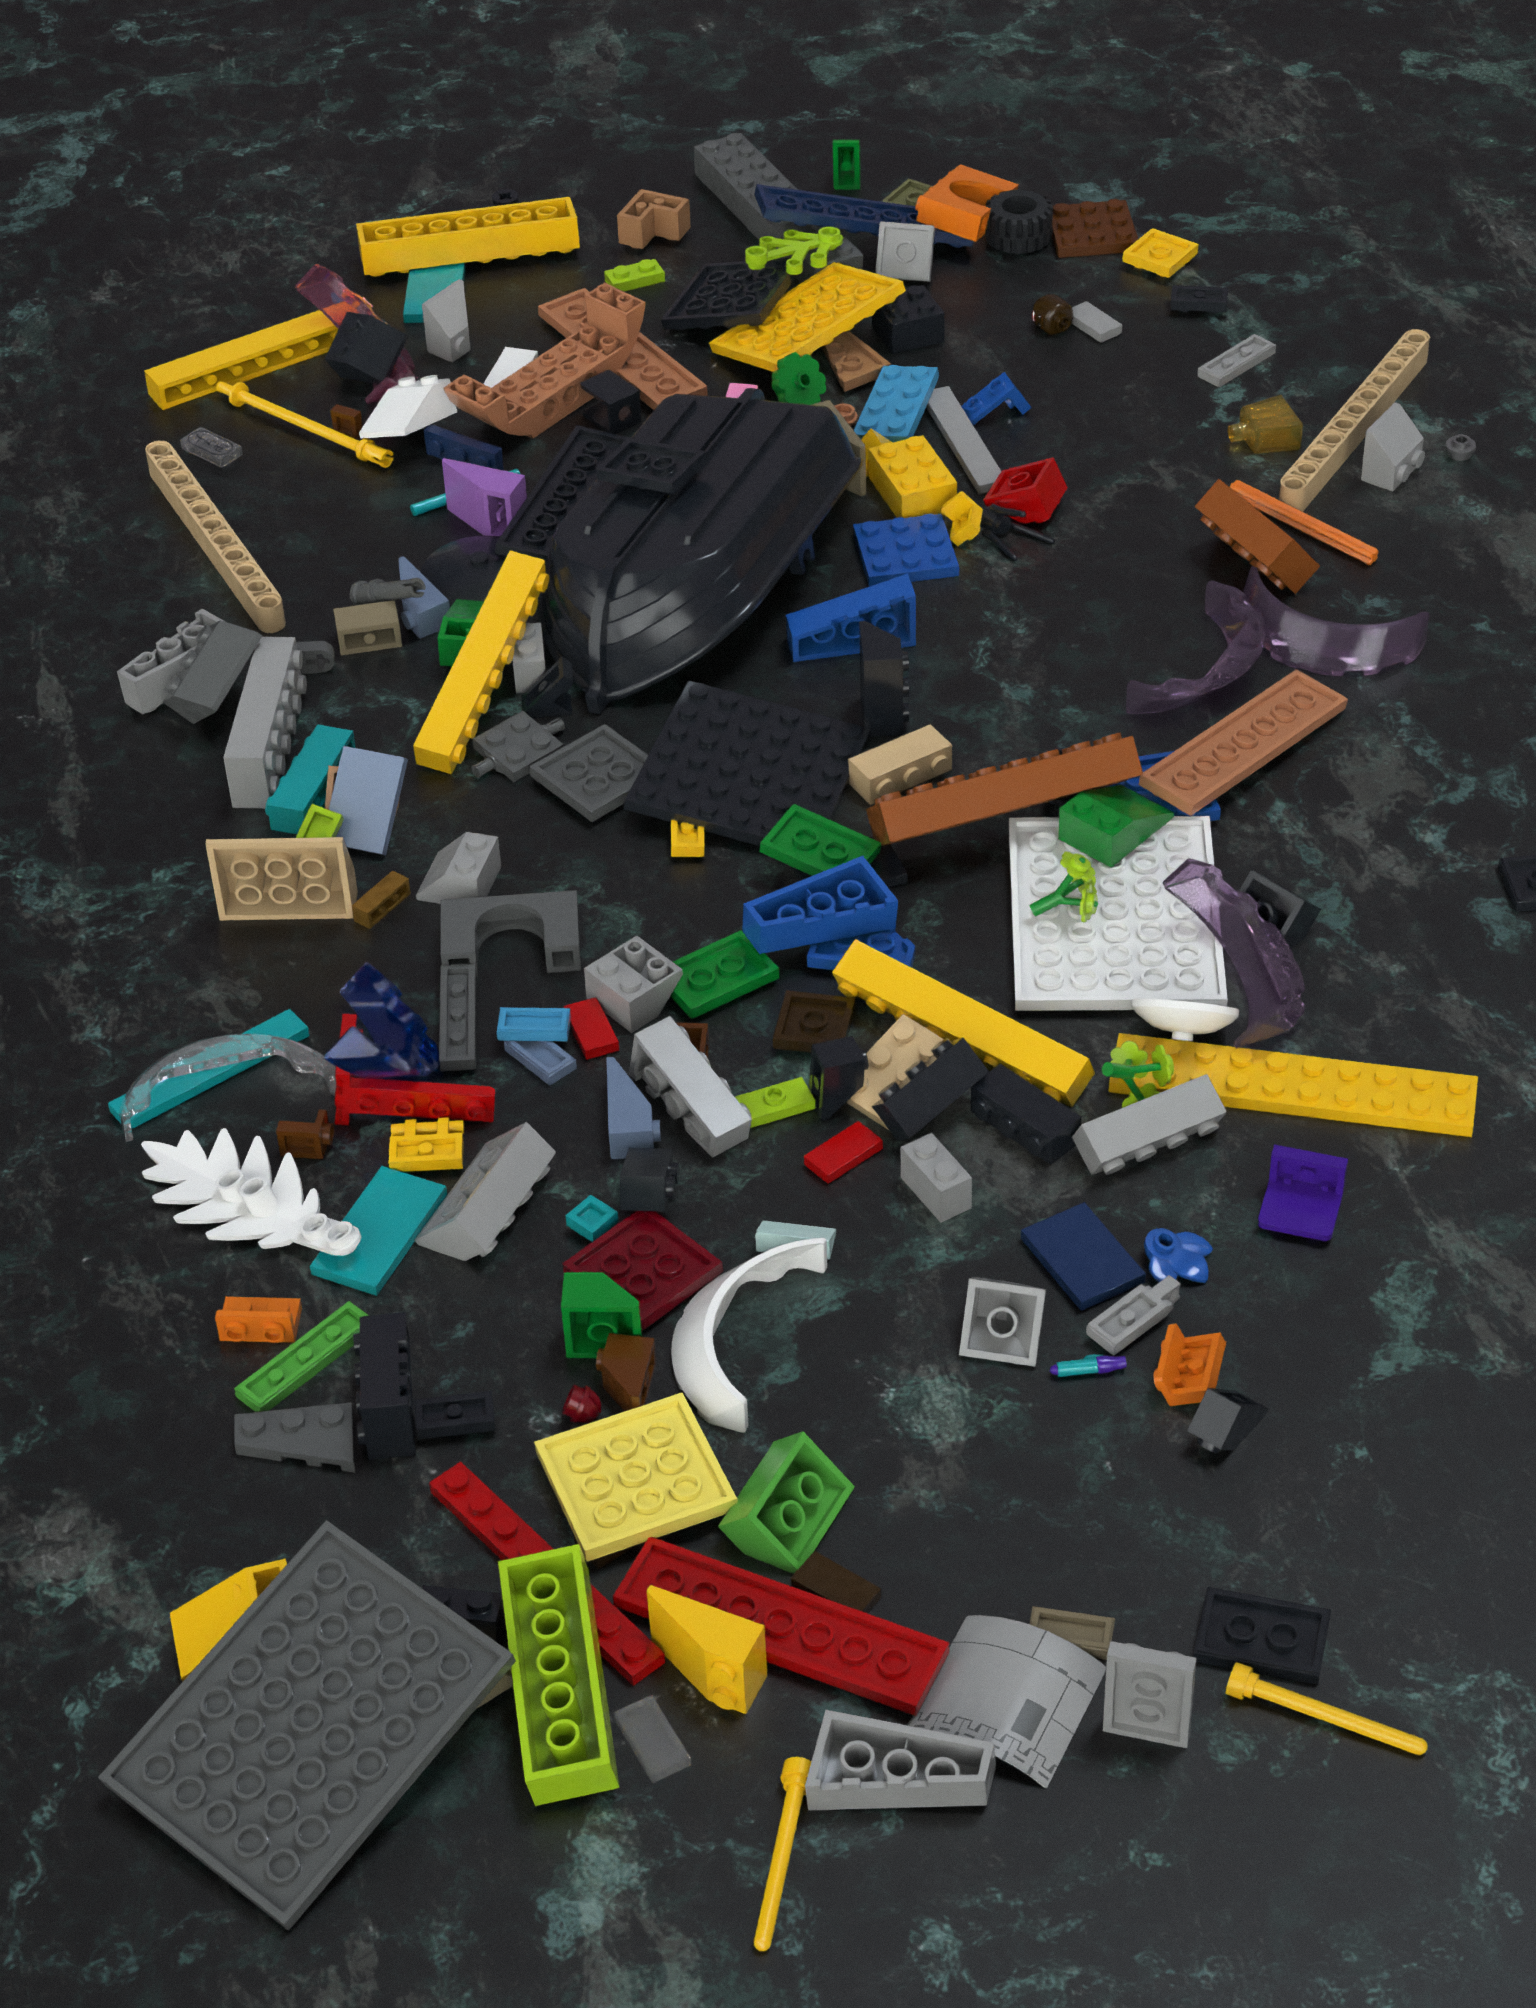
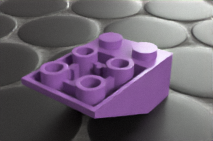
[442,458,527,536]

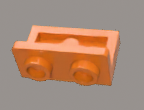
[1154,1323,1226,1406]

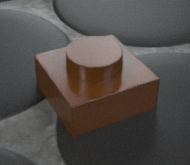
[330,404,363,440]

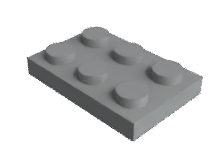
[1103,1641,1196,1748]

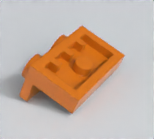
[215,1296,302,1343]

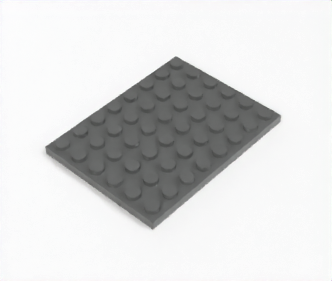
[98,1520,516,1931]

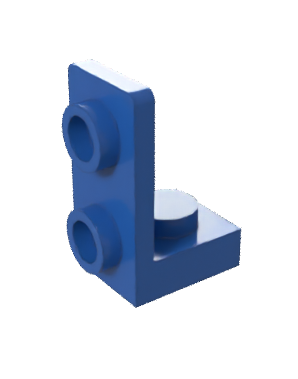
[961,372,1032,425]

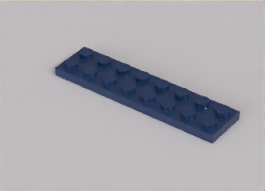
[754,184,973,248]

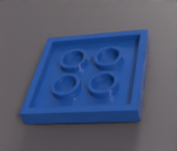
[853,514,959,587]

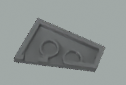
[234,1402,355,1473]

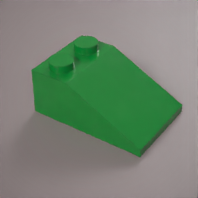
[1058,785,1174,868]

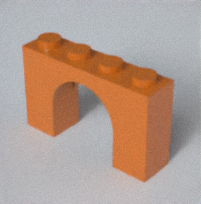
[915,164,1019,242]

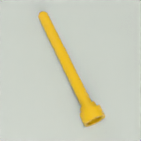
[1226,1662,1428,1755]
[754,1757,812,1951]

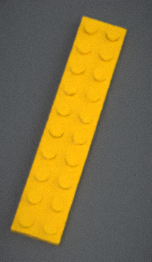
[1109,1033,1478,1137]

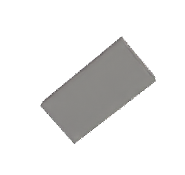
[1072,301,1123,343]

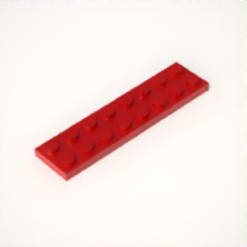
[613,1537,949,1716]

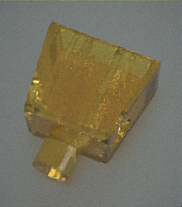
[1228,395,1303,454]

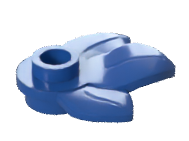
[1144,1228,1213,1283]

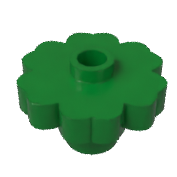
[772,352,826,405]

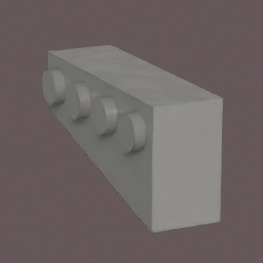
[117,609,225,714]
[629,1016,752,1158]
[805,1710,996,1810]

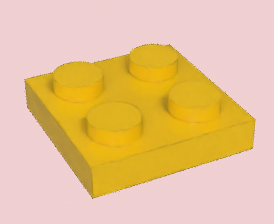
[1122,228,1199,278]

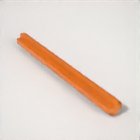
[1230,480,1379,565]

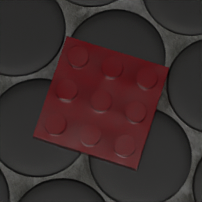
[562,1211,723,1331]

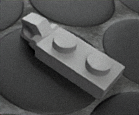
[1086,1275,1181,1356]

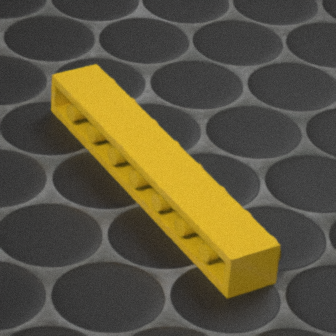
[144,301,359,410]
[413,551,549,775]
[832,939,1095,1108]

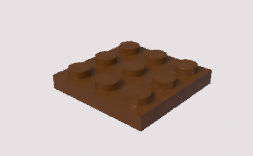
[1052,199,1138,258]

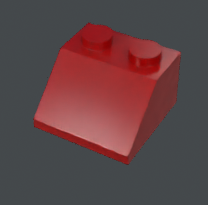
[983,457,1068,524]

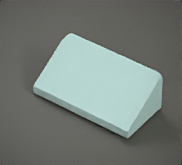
[755,1220,836,1260]

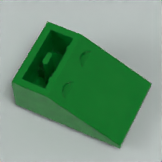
[437,599,484,667]

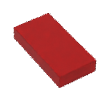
[563,997,619,1060]
[804,1121,883,1184]

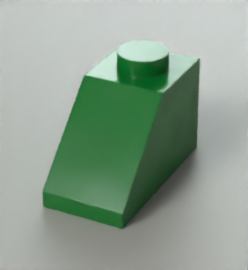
[833,140,861,190]

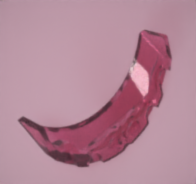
[295,264,417,404]

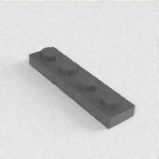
[439,963,476,1072]

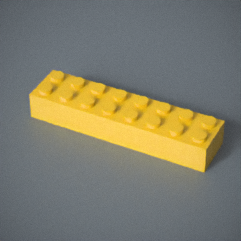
[356,197,580,277]

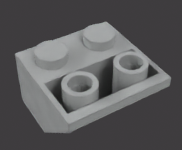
[584,936,683,1033]

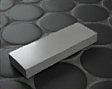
[1197,334,1276,387]

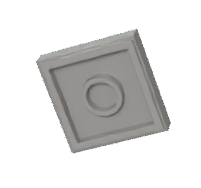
[875,221,935,282]

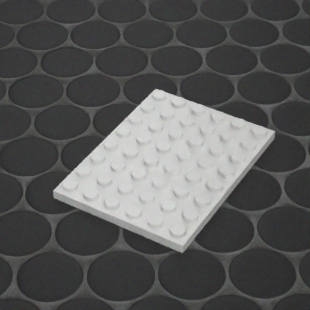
[1009,816,1228,1011]

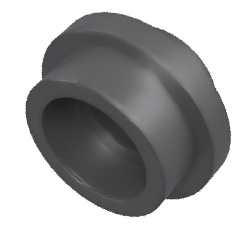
[1446,434,1476,461]

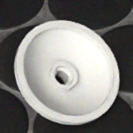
[1131,999,1239,1041]

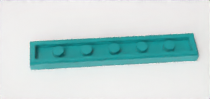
[108,1009,310,1131]

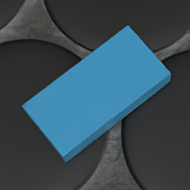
[497,1007,571,1041]

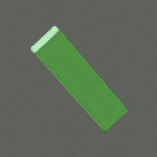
[234,1301,369,1412]

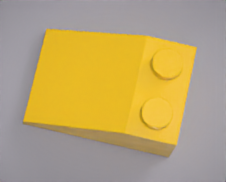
[647,1585,767,1714]

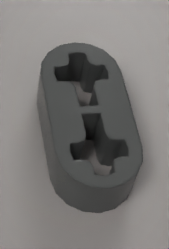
[296,641,335,674]

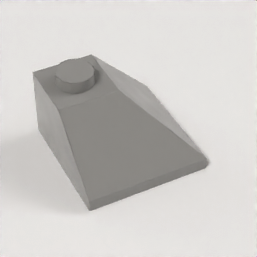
[422,279,471,363]
[959,1277,1046,1367]

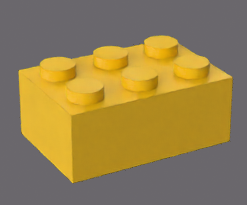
[868,435,957,518]

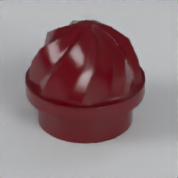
[562,1384,601,1423]

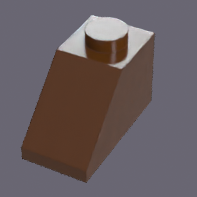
[596,1333,656,1411]

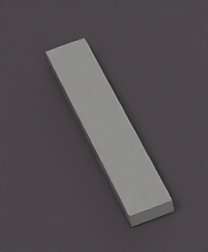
[926,386,1001,494]

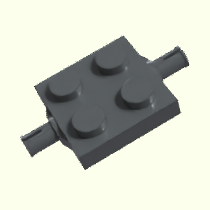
[471,711,565,782]

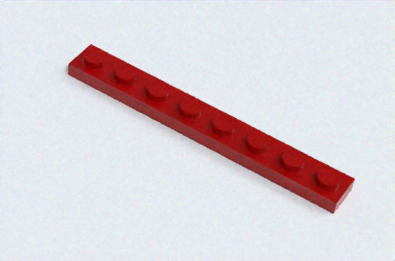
[429,1461,665,1686]

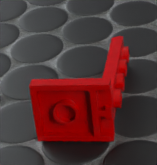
[335,1014,495,1126]

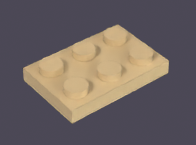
[846,1014,944,1130]

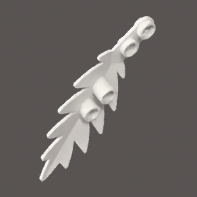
[141,1128,362,1256]

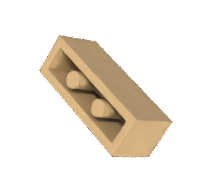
[848,724,952,805]

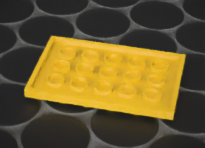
[709,262,906,372]

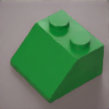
[561,1272,642,1358]

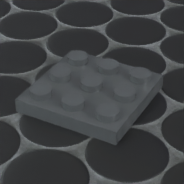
[530,724,648,822]

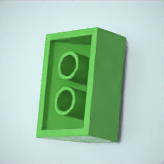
[718,1431,855,1574]

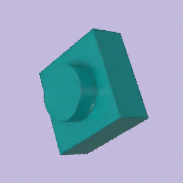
[565,1195,619,1242]

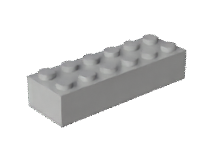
[223,637,307,809]

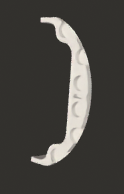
[671,1238,827,1433]

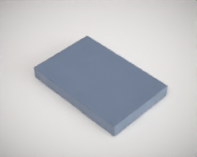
[329,746,408,856]

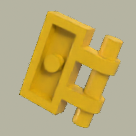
[388,1117,464,1172]

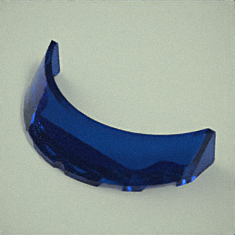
[324,962,439,1079]

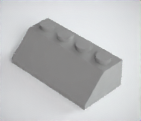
[414,1122,556,1261]

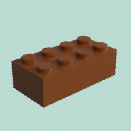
[1194,479,1320,594]

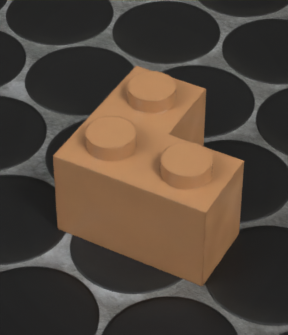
[617,189,691,249]

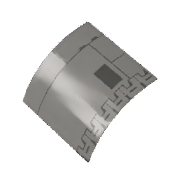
[907,1615,1106,1788]

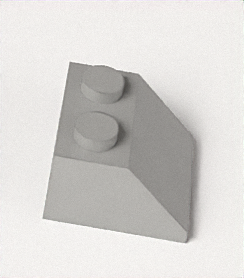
[1361,403,1425,492]
[416,832,501,904]

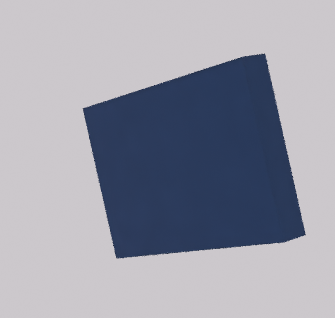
[1021,1202,1146,1311]

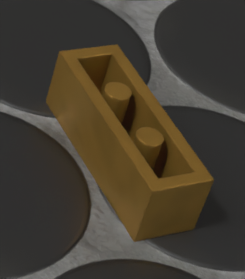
[352,871,411,929]

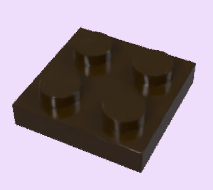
[773,990,855,1053]

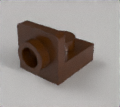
[276,1109,334,1159]

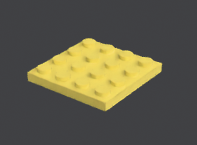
[534,1392,738,1562]

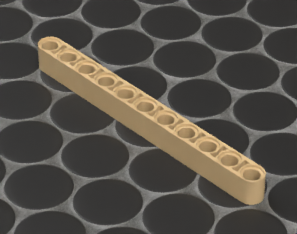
[1279,329,1430,512]
[145,441,286,633]

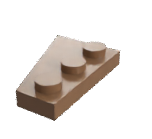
[821,331,891,392]

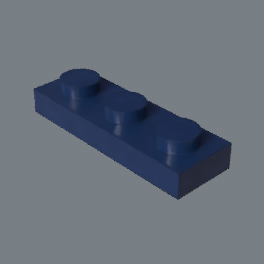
[424,424,504,471]

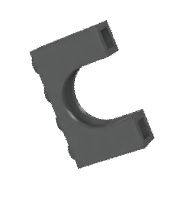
[441,890,581,978]

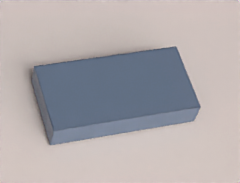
[504,1041,577,1086]

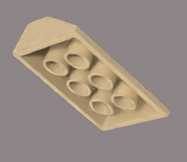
[205,837,358,921]

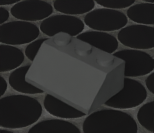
[163,620,262,724]

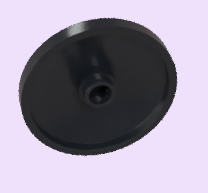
[420,535,507,607]

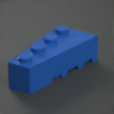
[786,574,916,662]

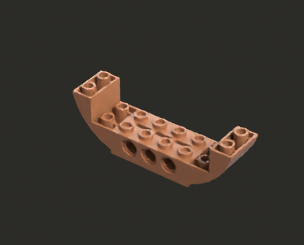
[443,283,646,439]

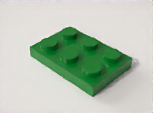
[760,804,881,876]
[670,930,780,1019]

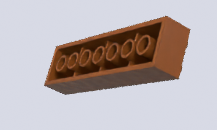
[866,732,1143,846]

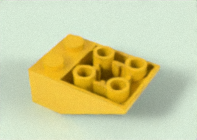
[170,1559,287,1682]

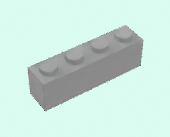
[1072,1074,1227,1176]

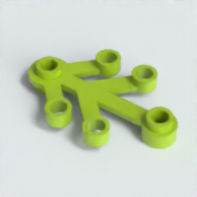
[745,227,843,275]

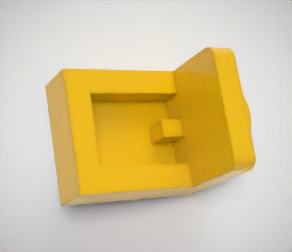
[941,491,983,546]

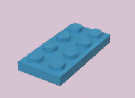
[854,365,939,442]

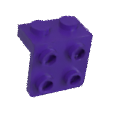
[1258,1144,1348,1241]

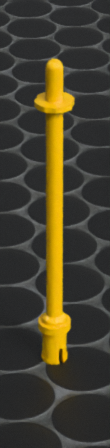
[216,381,394,468]

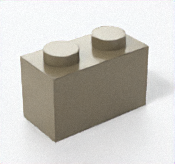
[333,600,402,655]

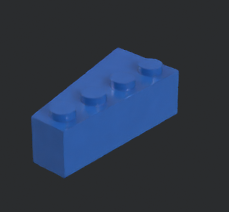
[742,856,898,954]

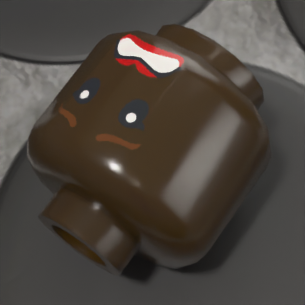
[1032,294,1074,334]

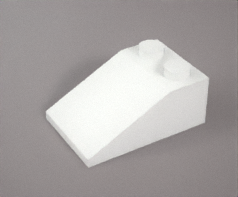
[359,375,457,438]

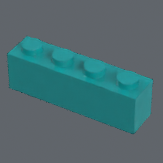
[265,724,356,834]

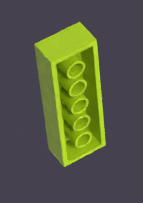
[498,1544,620,1806]

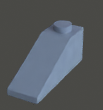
[399,556,450,639]
[606,1057,661,1159]

